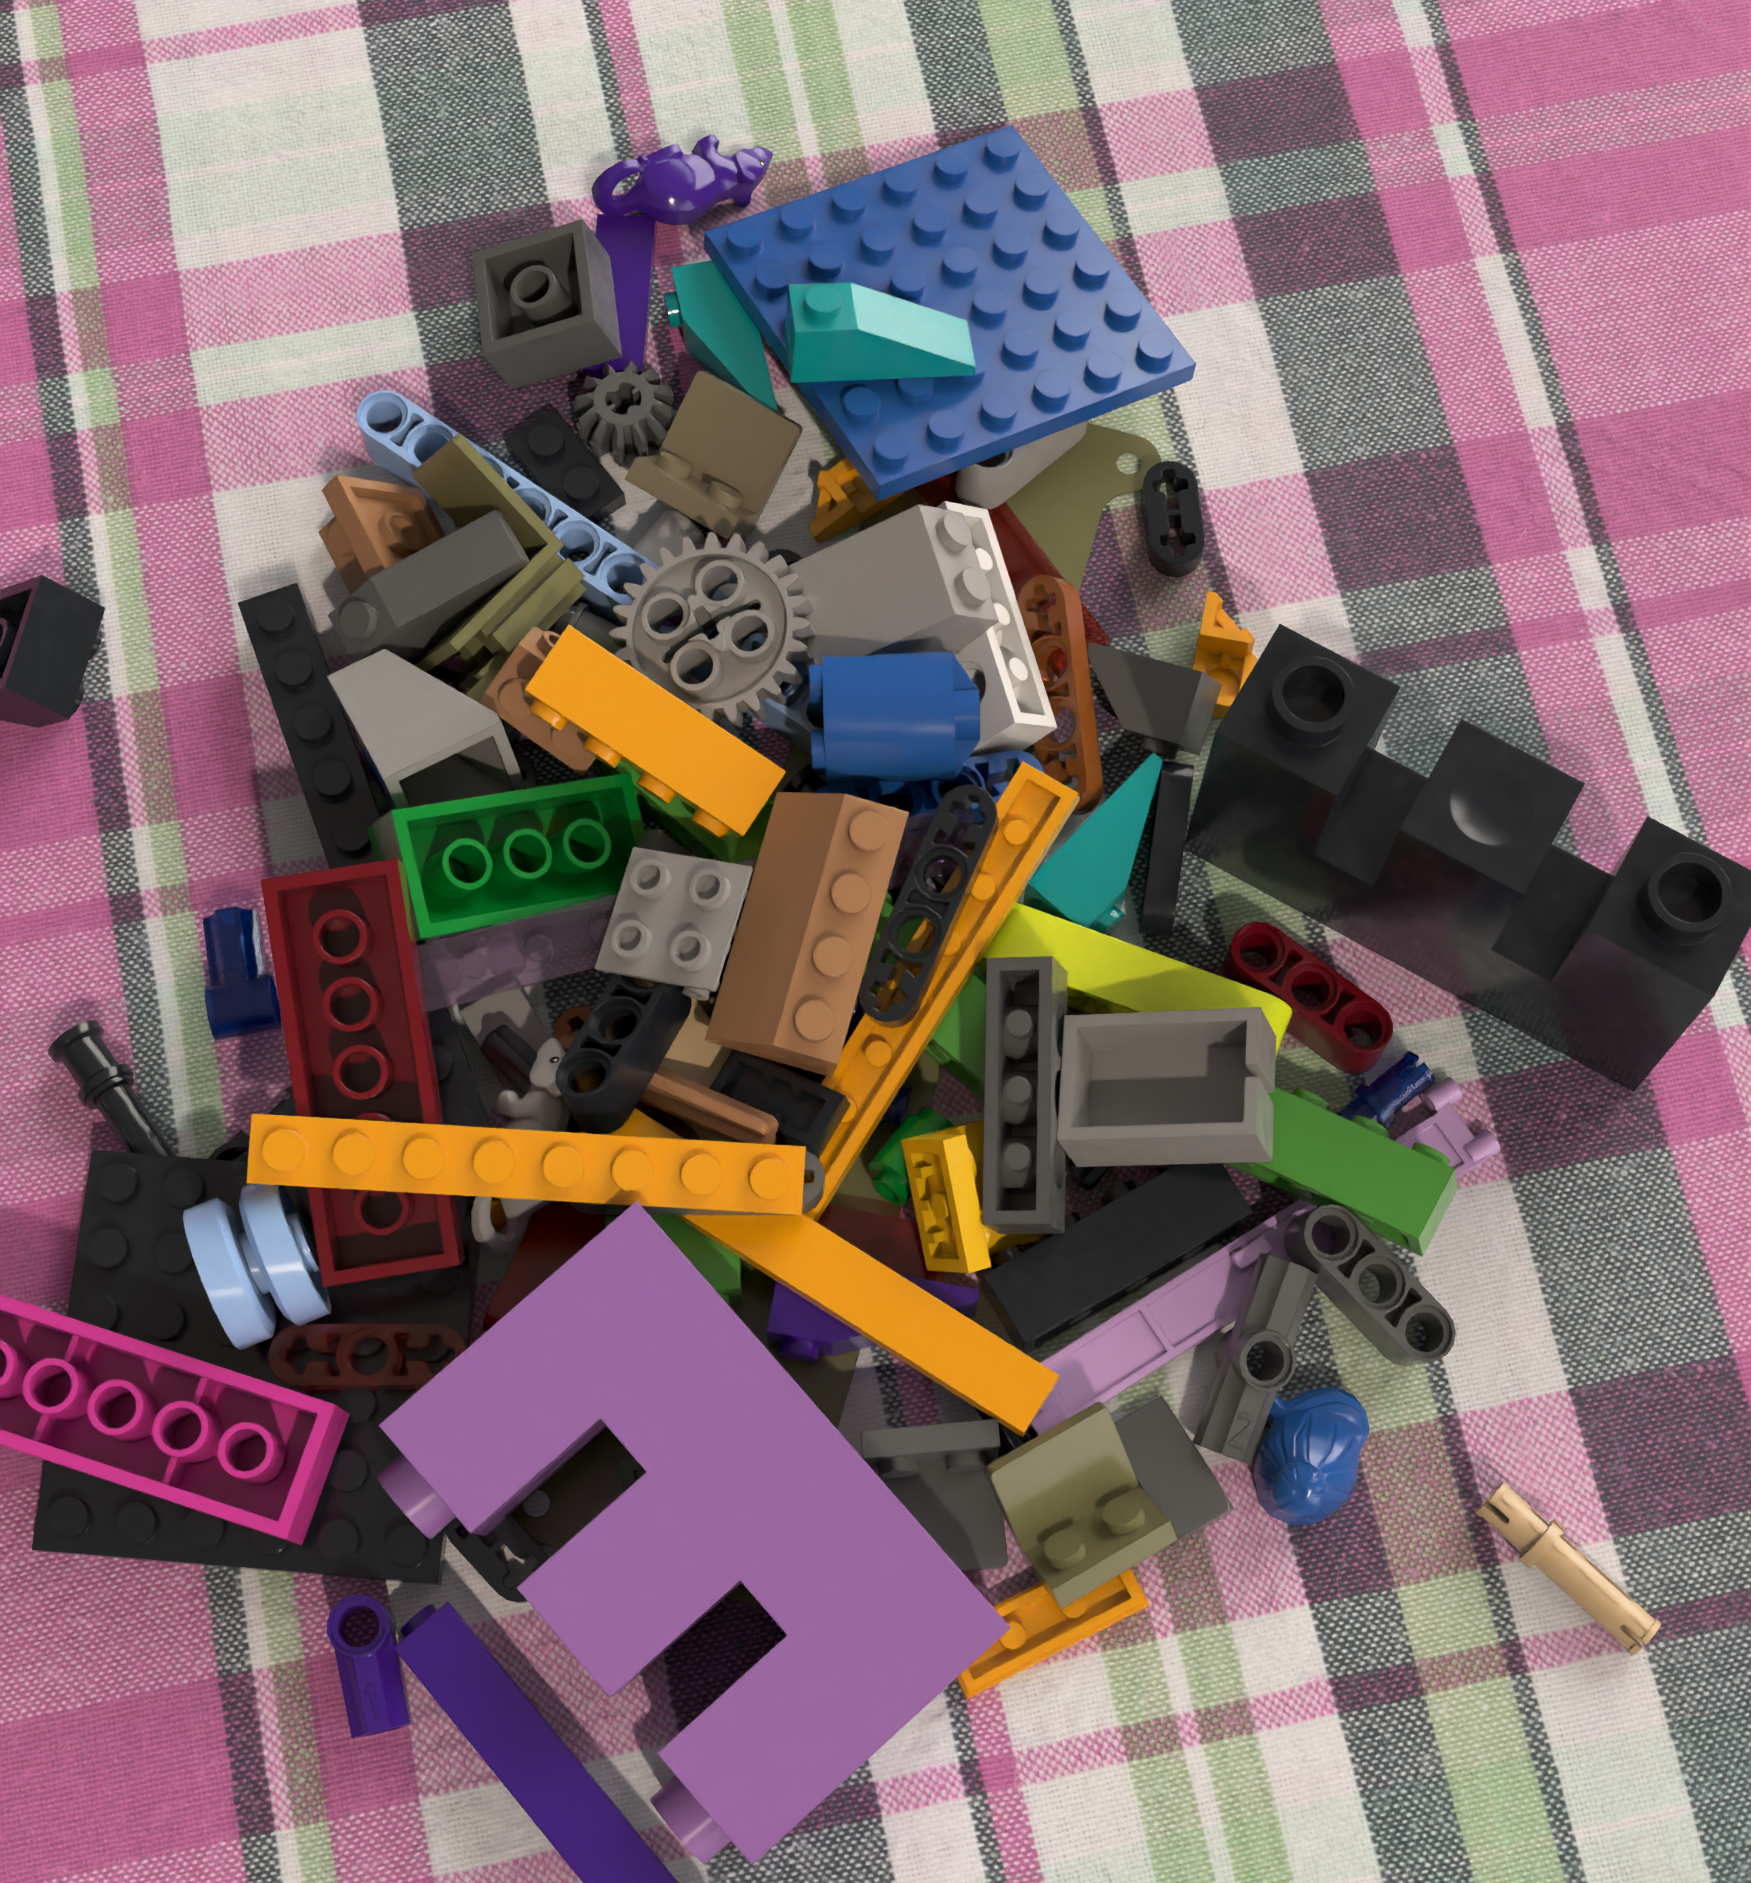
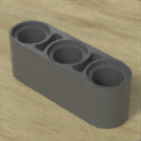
[1284,1204,1456,1366]

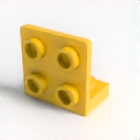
[901,1118,1042,1273]

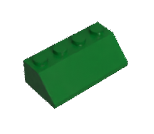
[367,772,645,941]

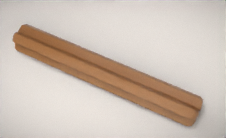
[559,1032,779,1145]

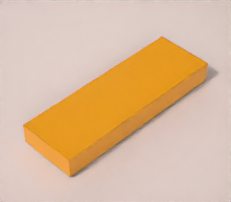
[956,1568,1150,1700]

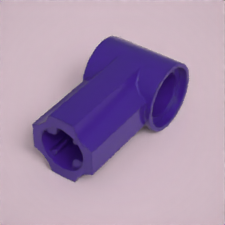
[327,1594,413,1739]

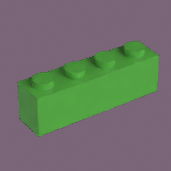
[1225,1086,1458,1257]

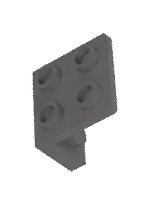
[861,1419,1008,1572]

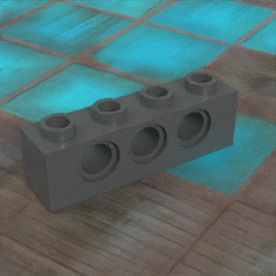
[982,956,1068,1234]

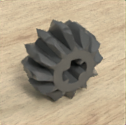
[574,360,676,467]

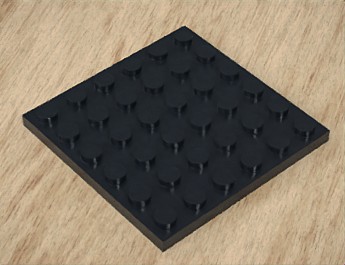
[32,1150,481,1585]

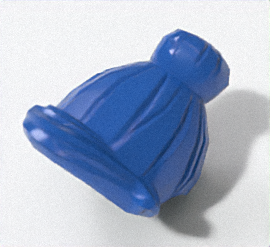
[1254,1386,1370,1526]

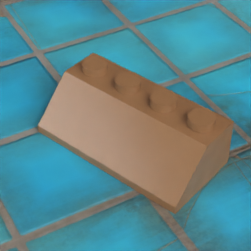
[705,792,909,1078]

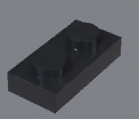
[505,408,626,524]

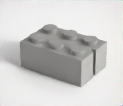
[1057,1007,1276,1167]

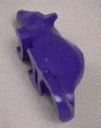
[591,135,773,225]

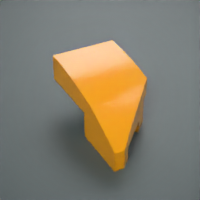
[809,456,908,544]
[1192,591,1257,719]

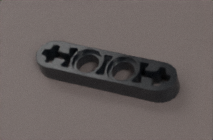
[858,784,1000,1028]

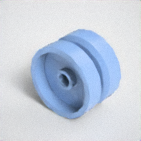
[183,1183,331,1350]

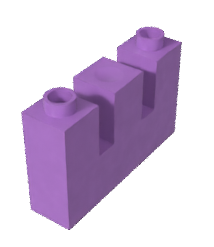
[376,1201,1011,1865]

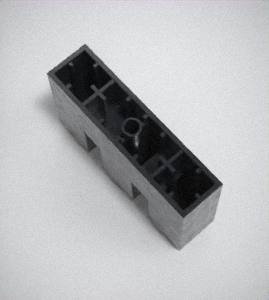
[1184,624,1751,1092]

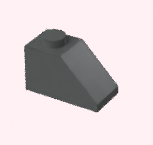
[1087,642,1222,760]

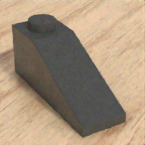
[328,510,530,665]

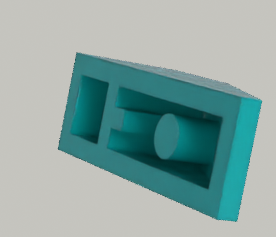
[663,260,778,412]
[784,282,976,383]
[1023,752,1163,936]

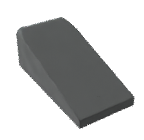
[1114,1396,1234,1547]

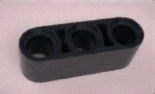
[555,974,692,1135]

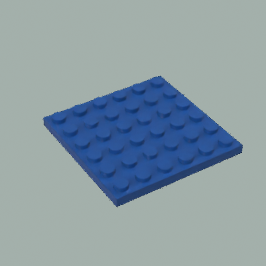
[704,125,1196,501]

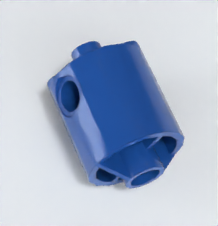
[809,651,980,784]

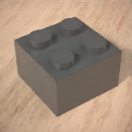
[472,219,622,390]

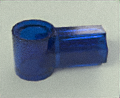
[202,907,282,1041]

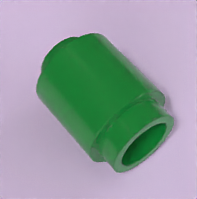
[869,1108,955,1207]

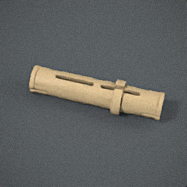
[1475,1480,1661,1656]

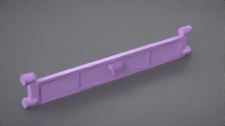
[1016,1077,1501,1436]

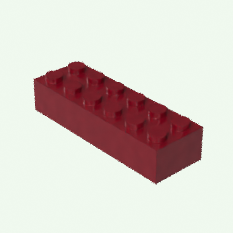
[261,859,465,1287]

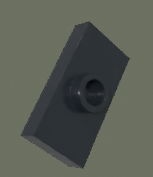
[709,1049,851,1160]

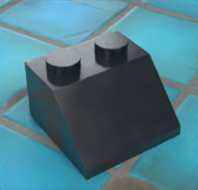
[0,575,105,728]

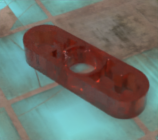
[268,1323,468,1390]

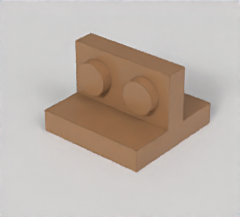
[318,475,446,595]

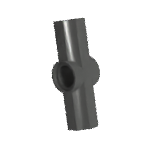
[1193,1253,1318,1465]

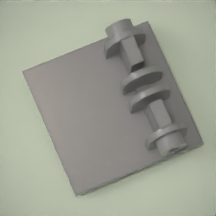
[595,847,753,1001]

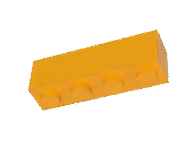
[523,624,786,841]

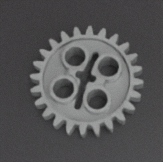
[609,532,816,731]

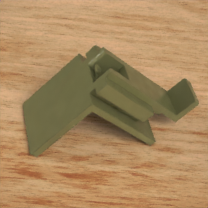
[412,433,587,702]

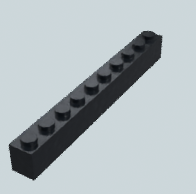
[238,583,492,1128]

